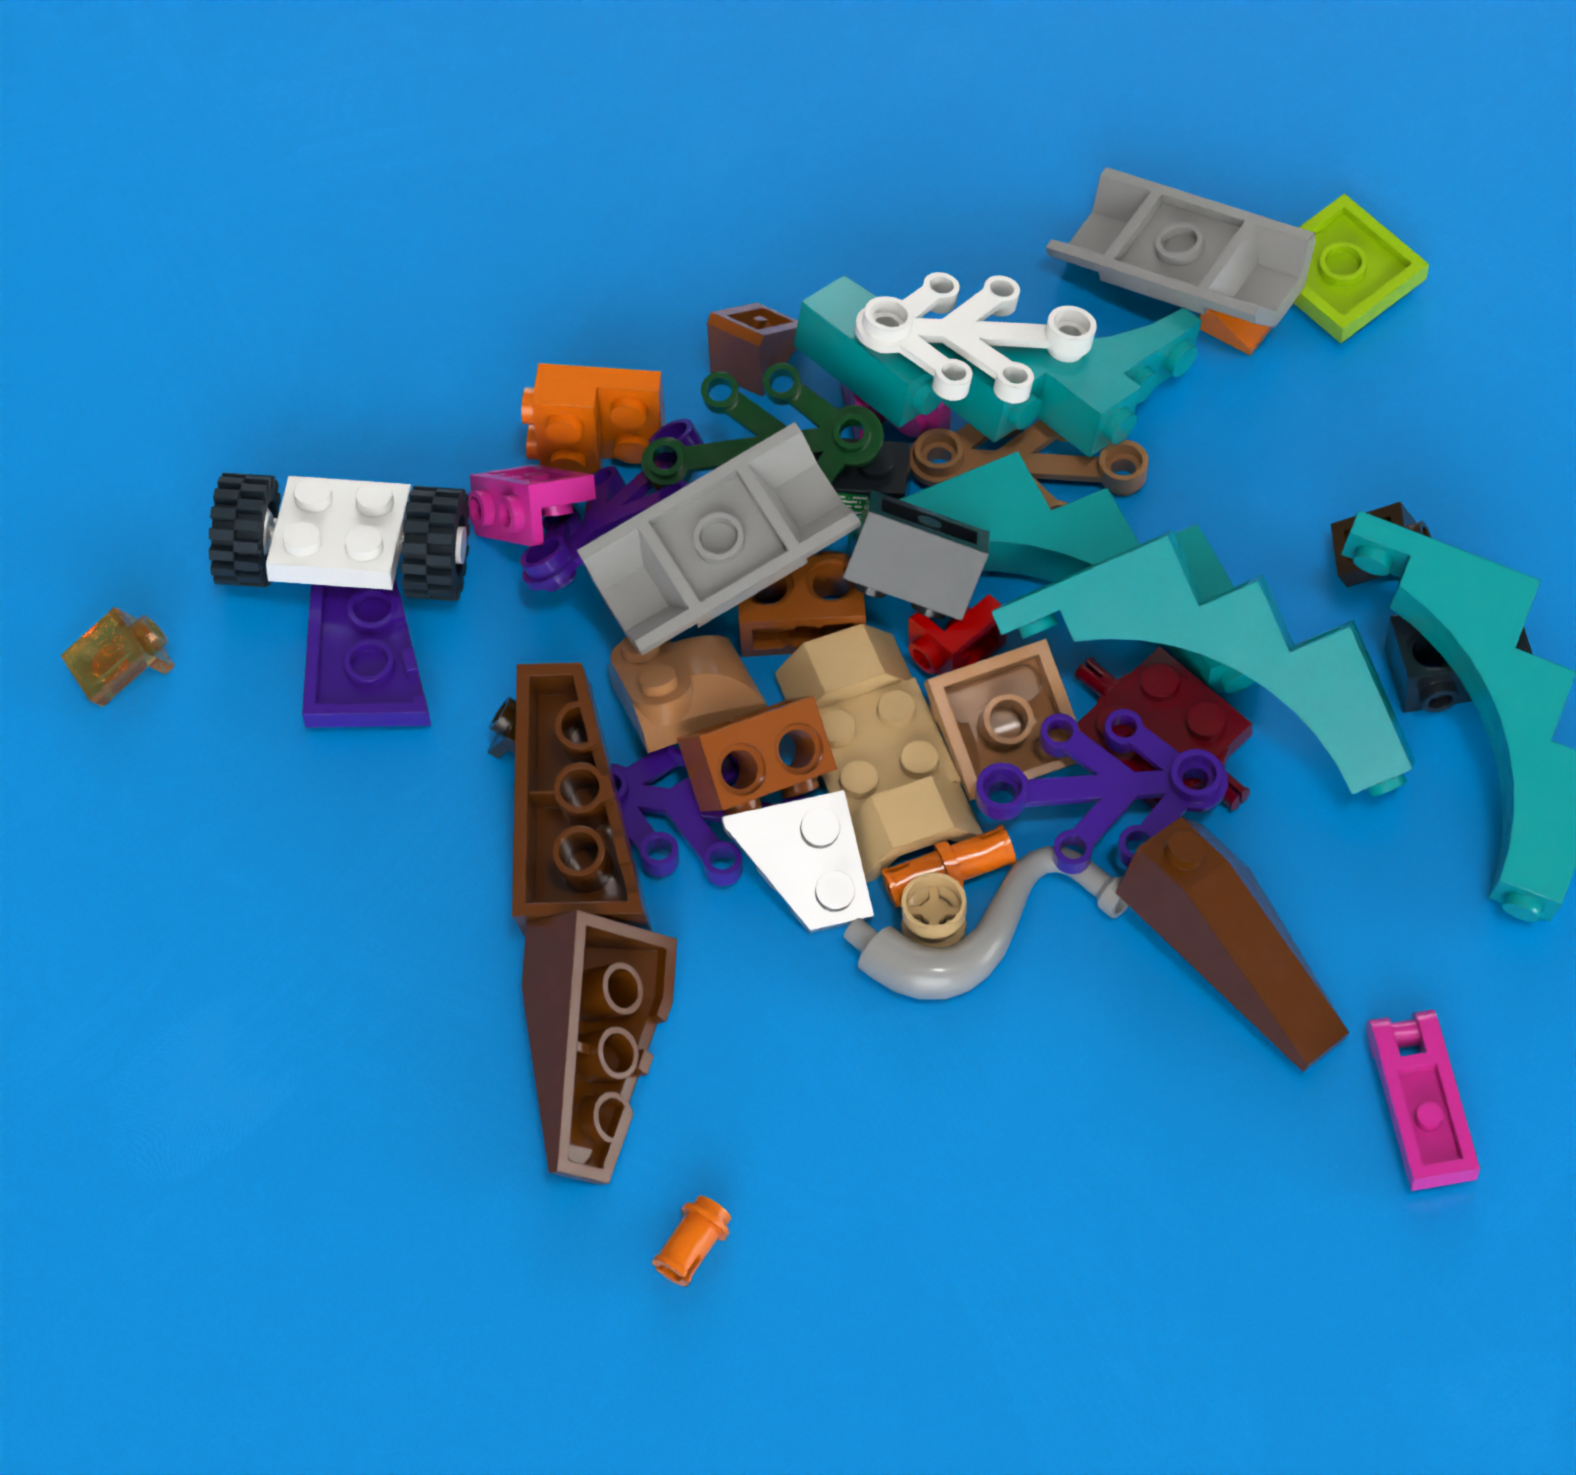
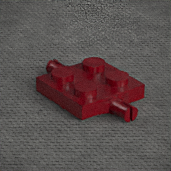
[1075,646,1252,811]

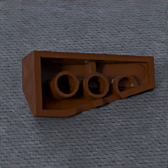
[1115,817,1349,1072]

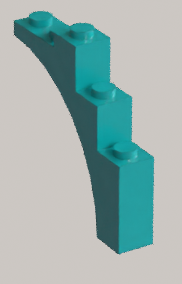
[793,275,1202,458]

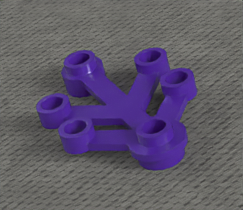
[520,419,704,592]
[976,709,1228,874]
[611,744,808,886]

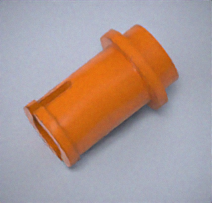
[651,1196,731,1287]

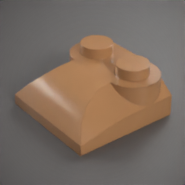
[608,635,767,753]
[924,639,1080,801]

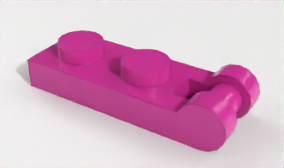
[1366,1009,1480,1191]

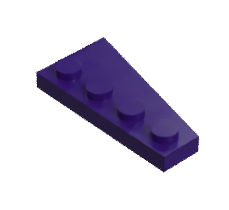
[302,577,431,728]

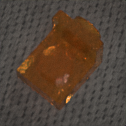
[60,607,175,707]

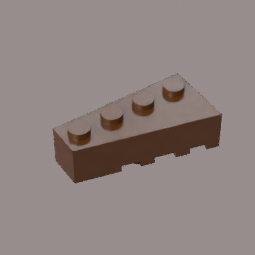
[512,662,652,936]

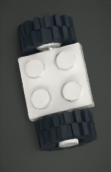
[209,472,470,601]

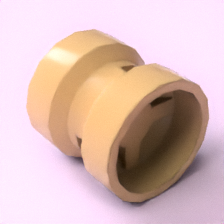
[901,872,967,948]

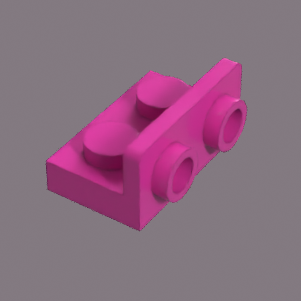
[467,464,596,547]

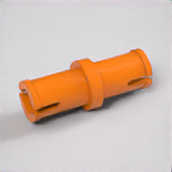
[880,825,1017,908]

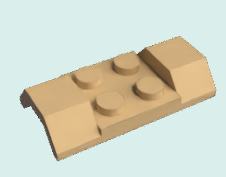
[775,623,982,883]

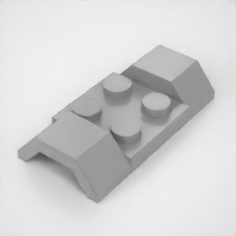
[1046,167,1316,328]
[577,422,861,656]

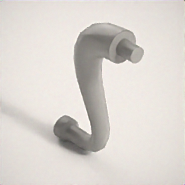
[843,846,1129,1000]

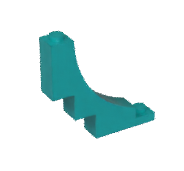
[848,451,1255,694]
[1341,510,1576,922]
[991,530,1415,797]

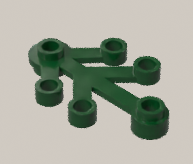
[641,363,884,491]

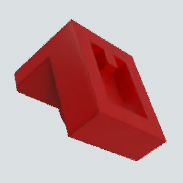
[908,594,1007,675]

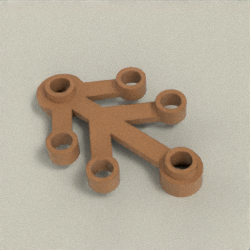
[910,420,1149,510]

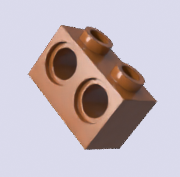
[738,551,866,657]
[677,696,837,816]

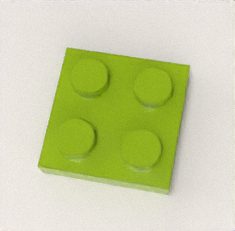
[1293,193,1429,343]

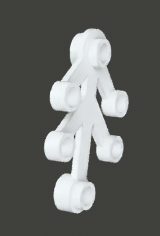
[854,272,1097,404]

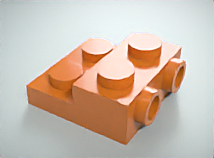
[521,363,666,474]

